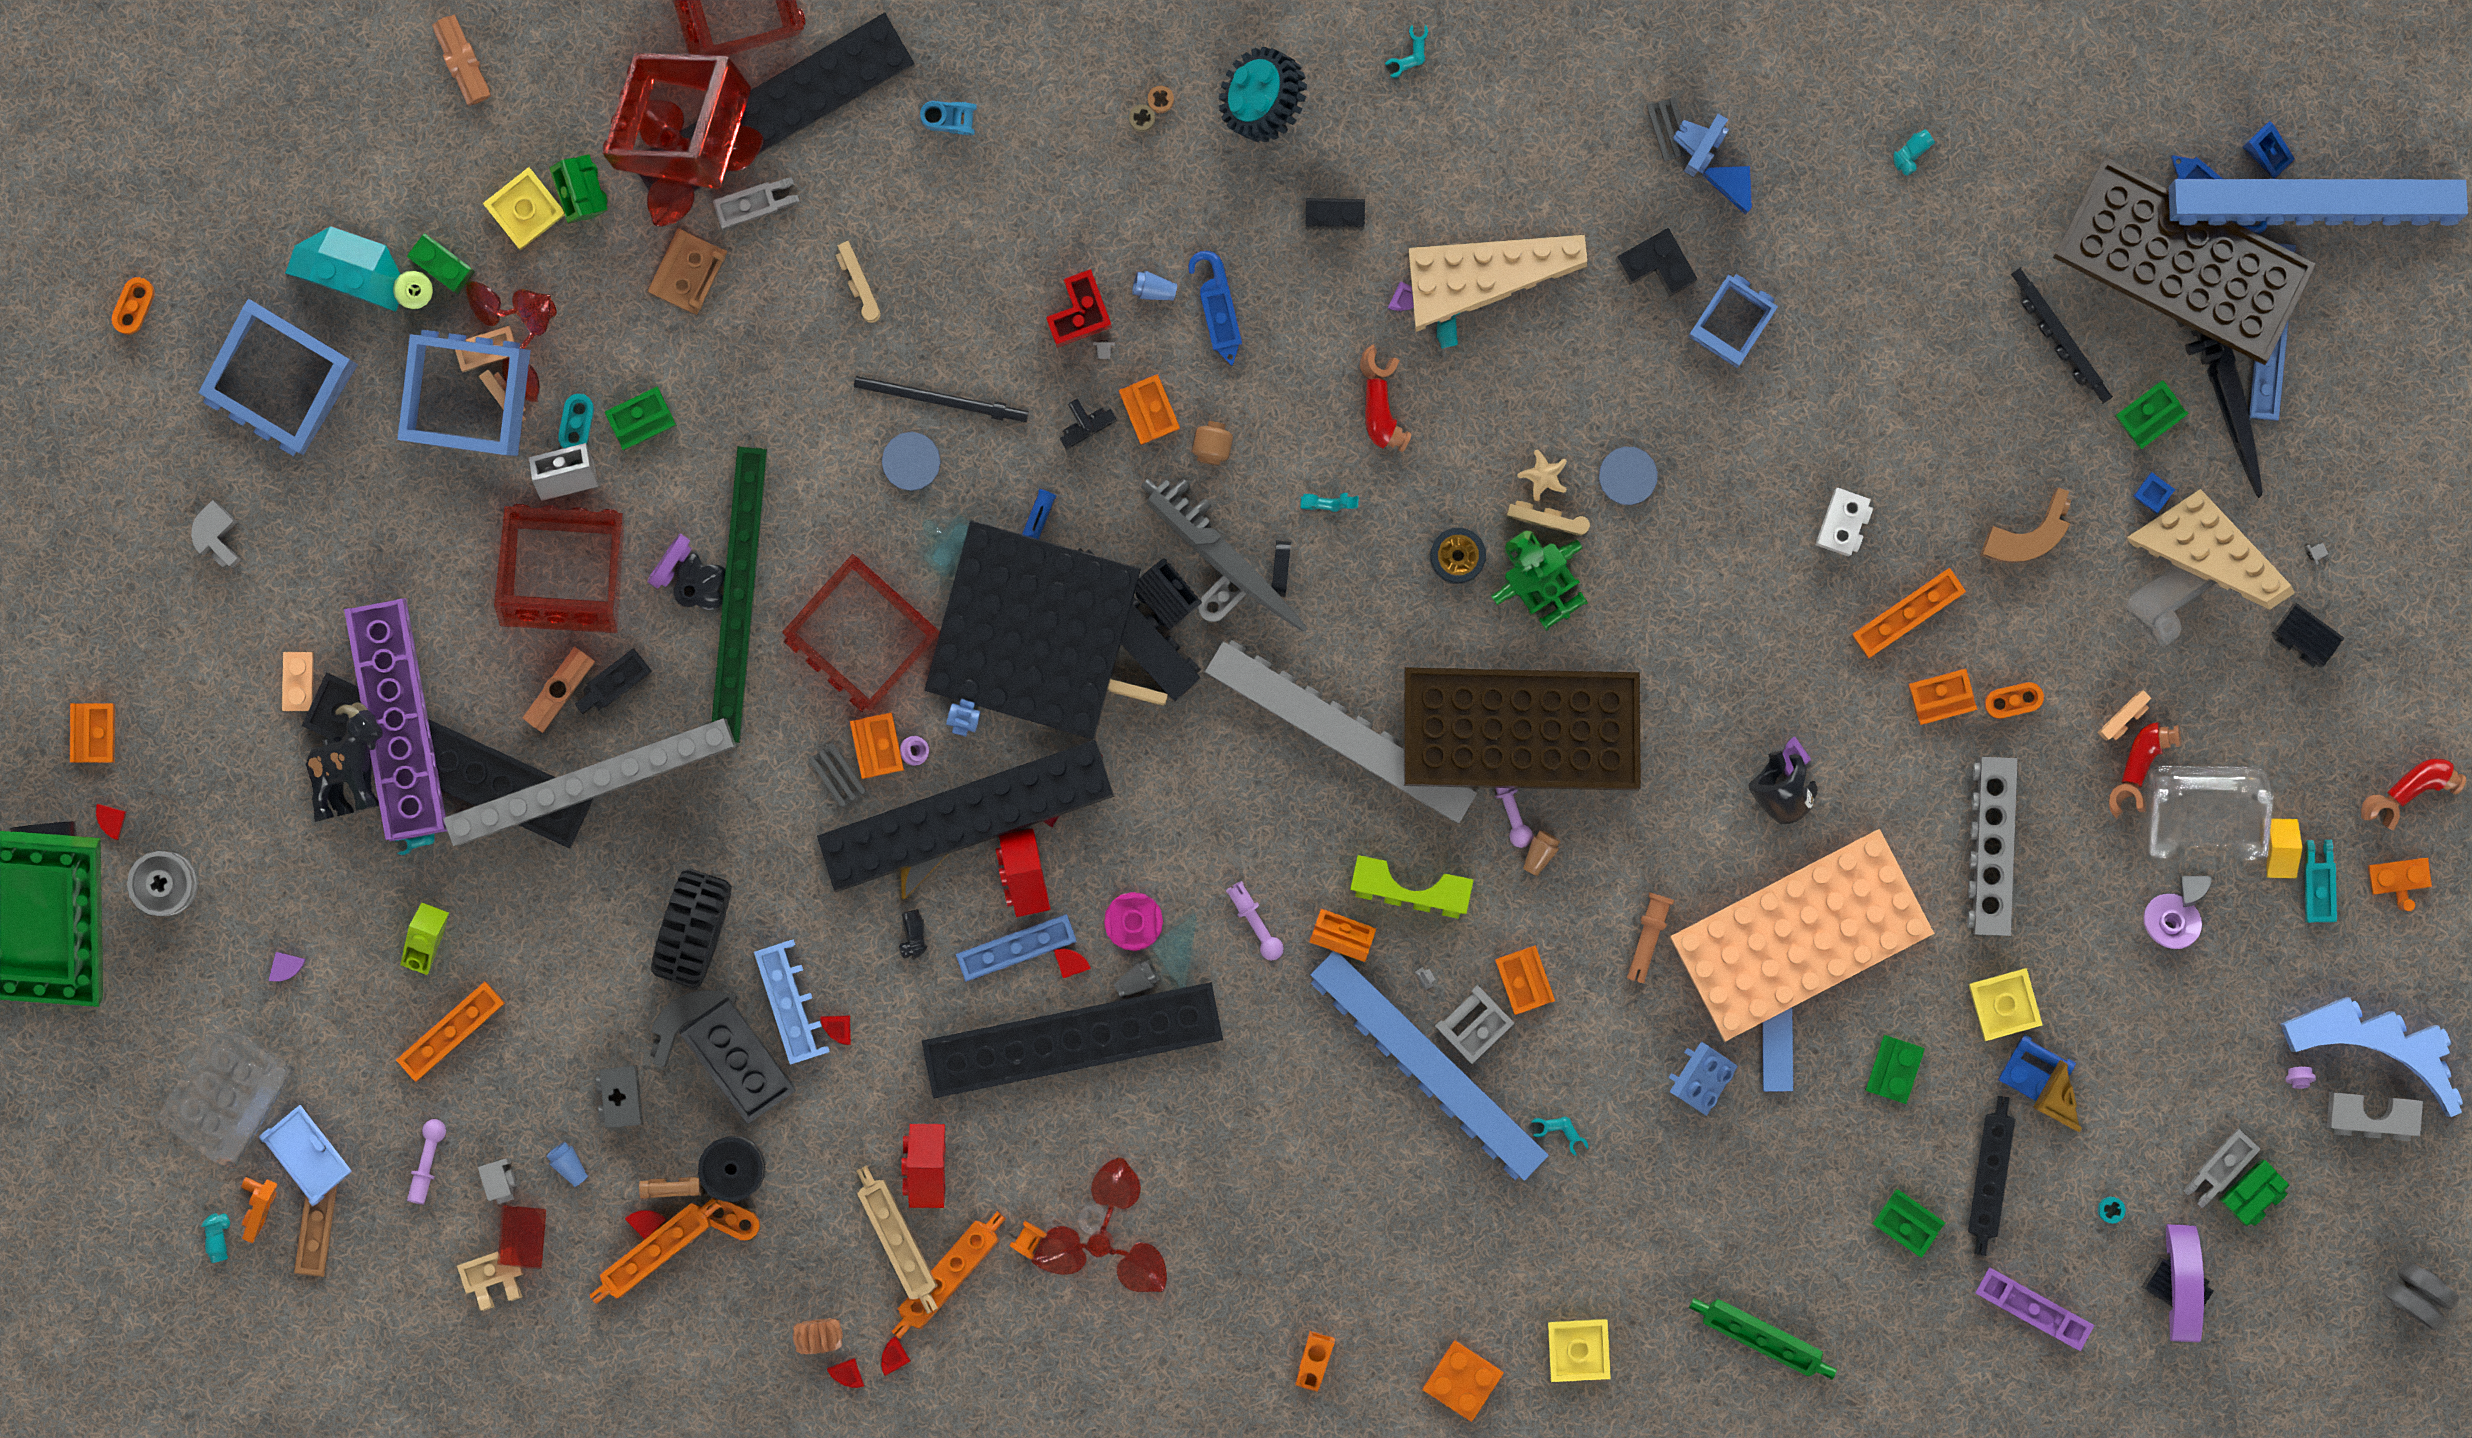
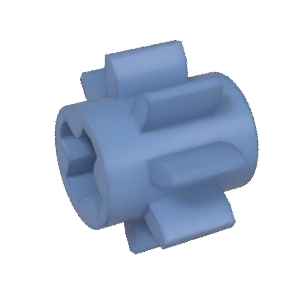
[946,699,981,737]

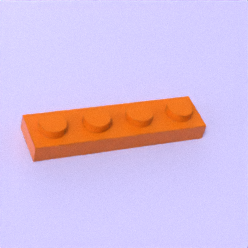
[1851,568,1966,659]
[396,981,505,1082]

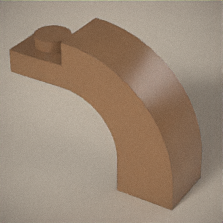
[1980,487,2071,563]

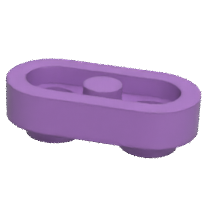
[647,533,692,589]

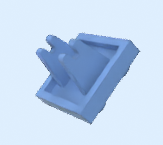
[1673,114,1729,177]
[1669,1042,1738,1116]

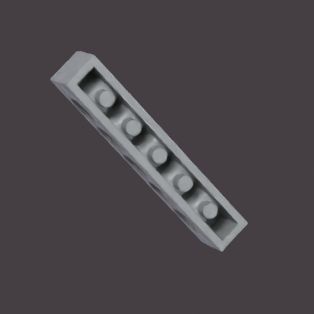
[1967,757,2017,936]

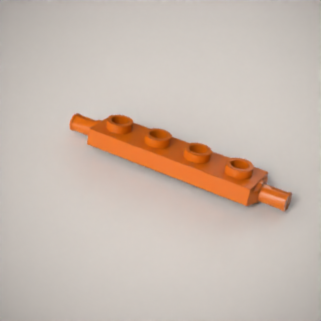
[589,1197,721,1304]
[891,1211,1006,1339]

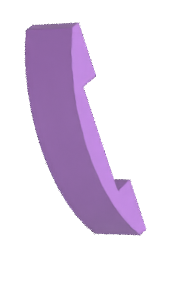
[2166,1224,2204,1343]
[1975,1267,2095,1351]

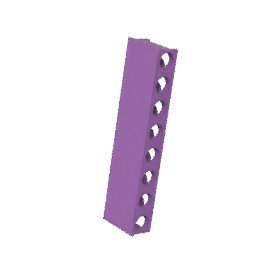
[344,598,448,841]

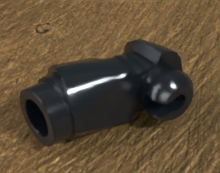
[899,909,928,959]

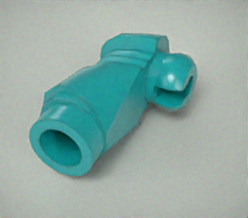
[1893,129,1935,176]
[1436,312,1461,349]
[201,1213,230,1263]

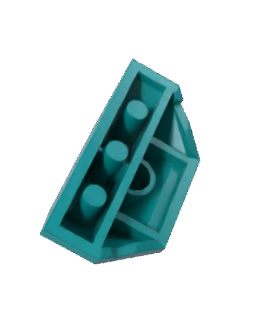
[285,226,401,312]

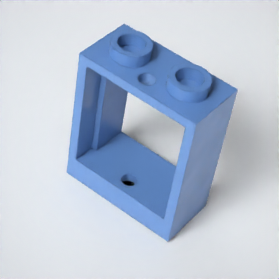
[1688,274,1778,368]

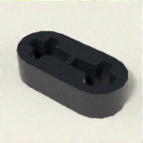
[1272,540,1291,597]

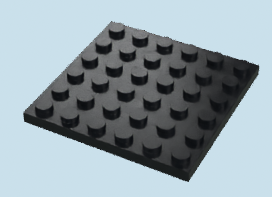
[924,520,1141,739]

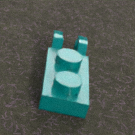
[2304,839,2337,923]

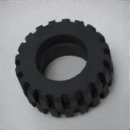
[651,869,732,988]

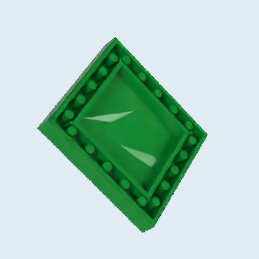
[0,831,103,1007]

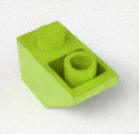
[400,902,449,975]

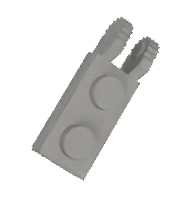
[713,178,799,230]
[2184,1129,2260,1208]

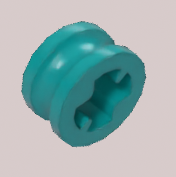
[2098,1196,2126,1224]

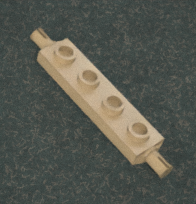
[856,1166,938,1314]

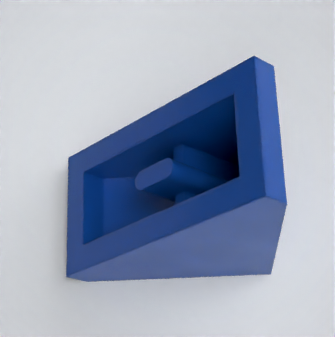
[2242,121,2295,179]
[1702,166,1752,215]

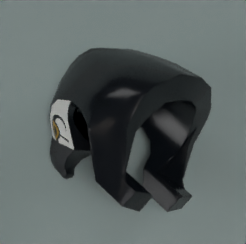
[1748,751,1818,825]

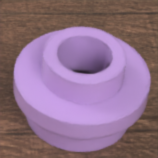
[900,736,929,766]
[2286,1067,2316,1089]

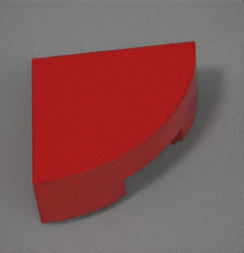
[96,804,127,840]
[1054,949,1091,978]
[820,1015,851,1045]
[625,1210,667,1239]
[881,1336,911,1376]
[827,1358,865,1388]

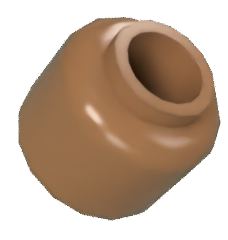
[1192,421,1233,466]

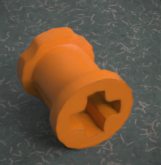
[1009,1220,1047,1259]

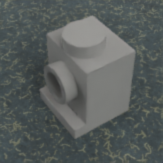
[478,1158,517,1205]

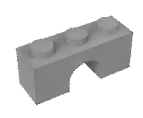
[2327,1092,2423,1141]

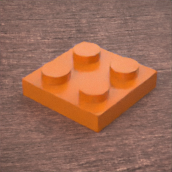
[1422,1340,1504,1422]

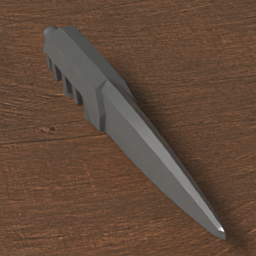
[1141,479,1308,631]

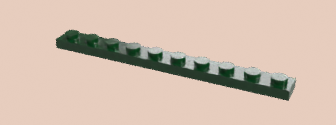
[711,446,768,743]

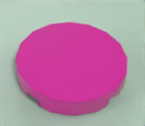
[1104,892,1163,951]

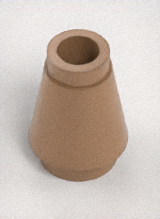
[1523,830,1560,876]

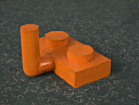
[2368,858,2432,911]
[241,1177,278,1243]

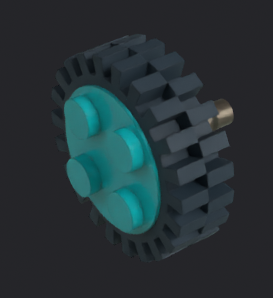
[1219,47,1307,142]

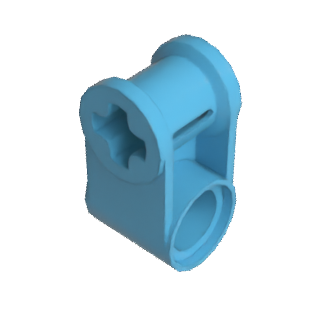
[920,101,977,135]

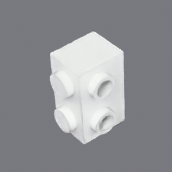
[1815,488,1873,557]

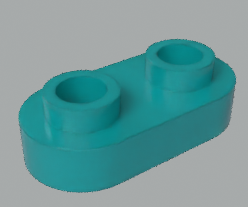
[558,394,595,448]

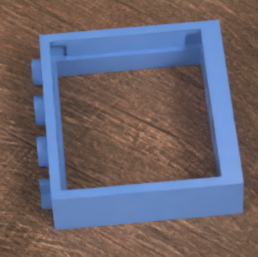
[397,330,531,456]

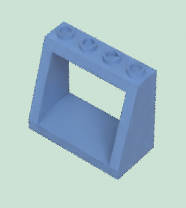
[198,299,358,456]

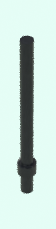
[854,376,1029,423]

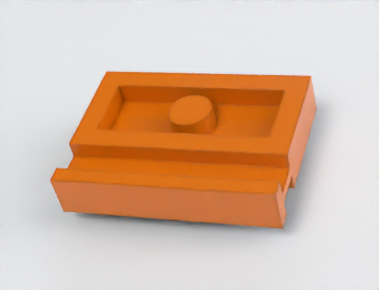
[1118,374,1180,445]
[1908,669,1978,725]
[70,703,115,763]
[850,712,904,779]
[1309,909,1377,962]
[1495,945,1555,1015]

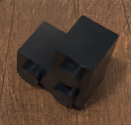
[1615,228,1697,297]

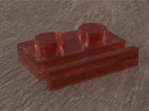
[497,1205,546,1269]

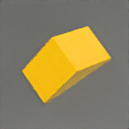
[2266,818,2302,878]

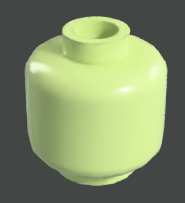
[393,271,433,309]

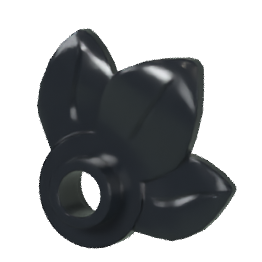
[673,553,726,610]

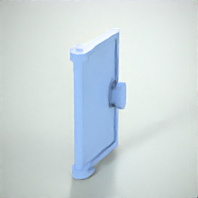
[259,1105,352,1206]

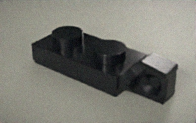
[574,648,652,714]

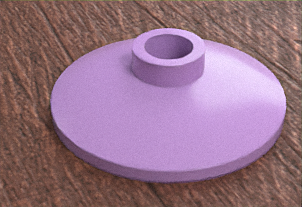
[2144,894,2202,949]

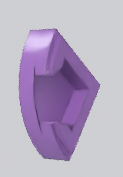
[1388,281,1413,311]
[1783,736,1811,777]
[269,952,306,981]

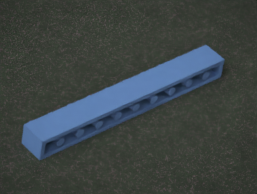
[2169,179,2468,226]
[1310,951,1549,1181]

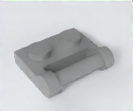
[1435,985,1514,1064]

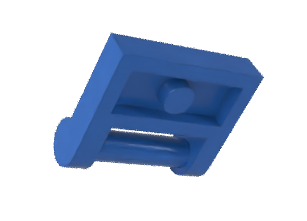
[1998,1034,2076,1101]

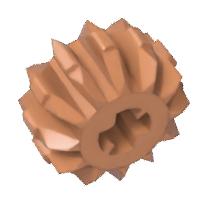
[793,1318,843,1354]

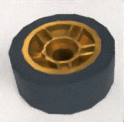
[1430,528,1486,584]

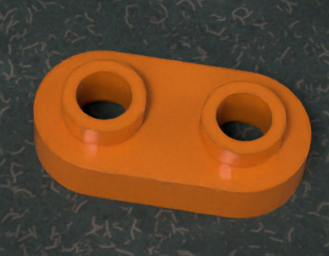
[112,277,155,335]
[1984,682,2044,719]
[708,1199,760,1240]

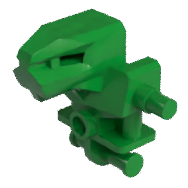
[1491,530,1588,631]

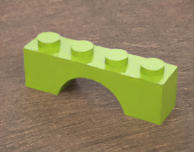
[1350,855,1474,919]

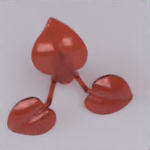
[638,98,764,227]
[466,281,557,402]
[1032,1157,1167,1292]

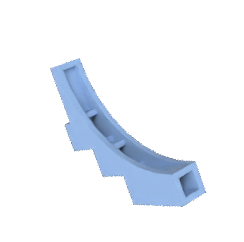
[2280,997,2463,1117]

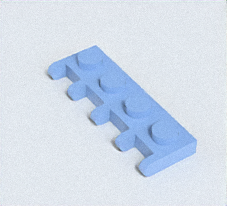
[754,939,830,1065]

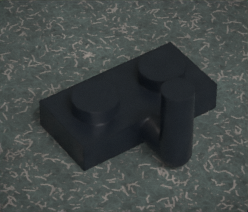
[1060,399,1117,450]

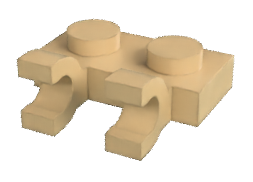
[457,1246,524,1311]

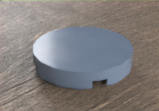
[882,432,941,491]
[1599,446,1658,505]

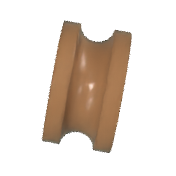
[1148,86,1174,113]

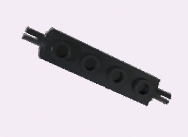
[2010,267,2113,404]
[1968,1096,2016,1256]

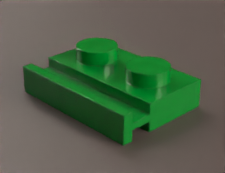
[2115,380,2189,450]
[604,386,677,451]
[1865,1035,1925,1104]
[1872,1188,1946,1258]

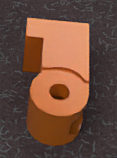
[1295,1331,1335,1392]

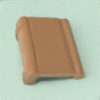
[647,228,728,315]

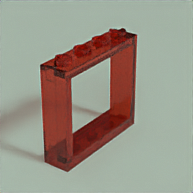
[782,553,941,712]

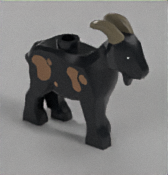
[306,702,383,822]

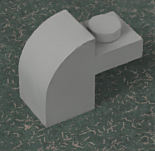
[191,500,242,568]

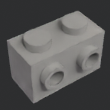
[529,443,598,501]

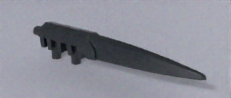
[2177,321,2263,498]

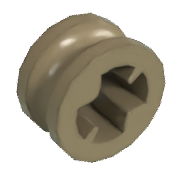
[1129,104,1155,132]

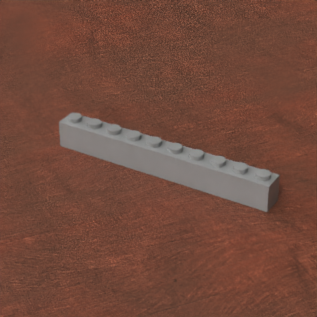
[1205,640,1477,824]
[443,718,736,846]

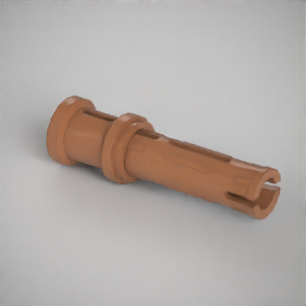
[1626,892,1675,984]

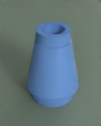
[1132,270,1177,301]
[546,1142,588,1187]

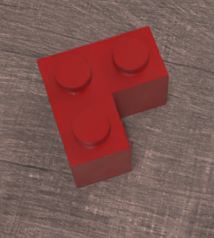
[1046,269,1112,348]
[996,828,1051,917]
[901,1124,946,1208]

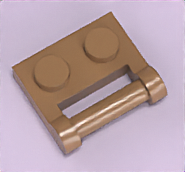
[639,1177,704,1199]

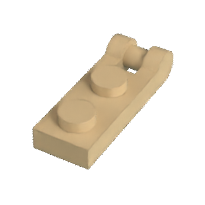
[836,241,880,323]
[1506,501,1590,536]

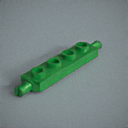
[1688,1297,1837,1380]

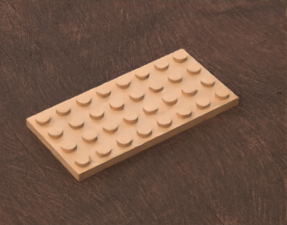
[1670,829,1935,1042]

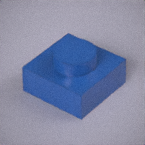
[2132,472,2175,514]

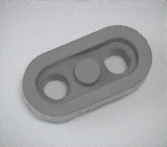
[1198,575,1246,622]

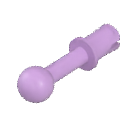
[1495,788,1533,848]
[1226,881,1284,960]
[407,1119,446,1205]

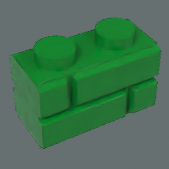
[549,154,608,224]
[407,233,476,295]
[2219,1159,2290,1226]

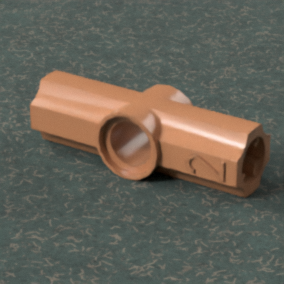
[432,15,491,106]
[523,646,596,733]

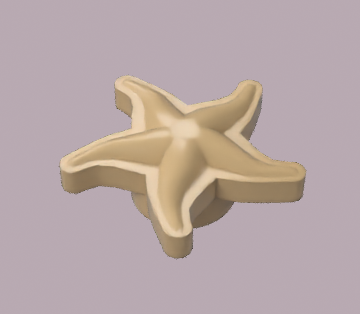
[1517,450,1567,501]

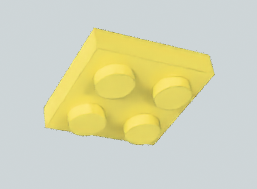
[483,167,565,250]
[1968,968,2043,1041]
[1548,1319,1611,1382]

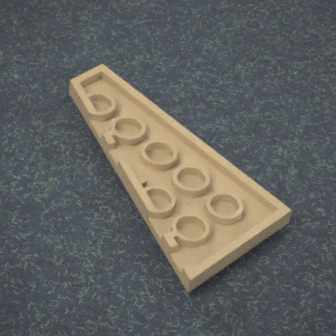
[1409,235,1587,332]
[2127,489,2295,610]

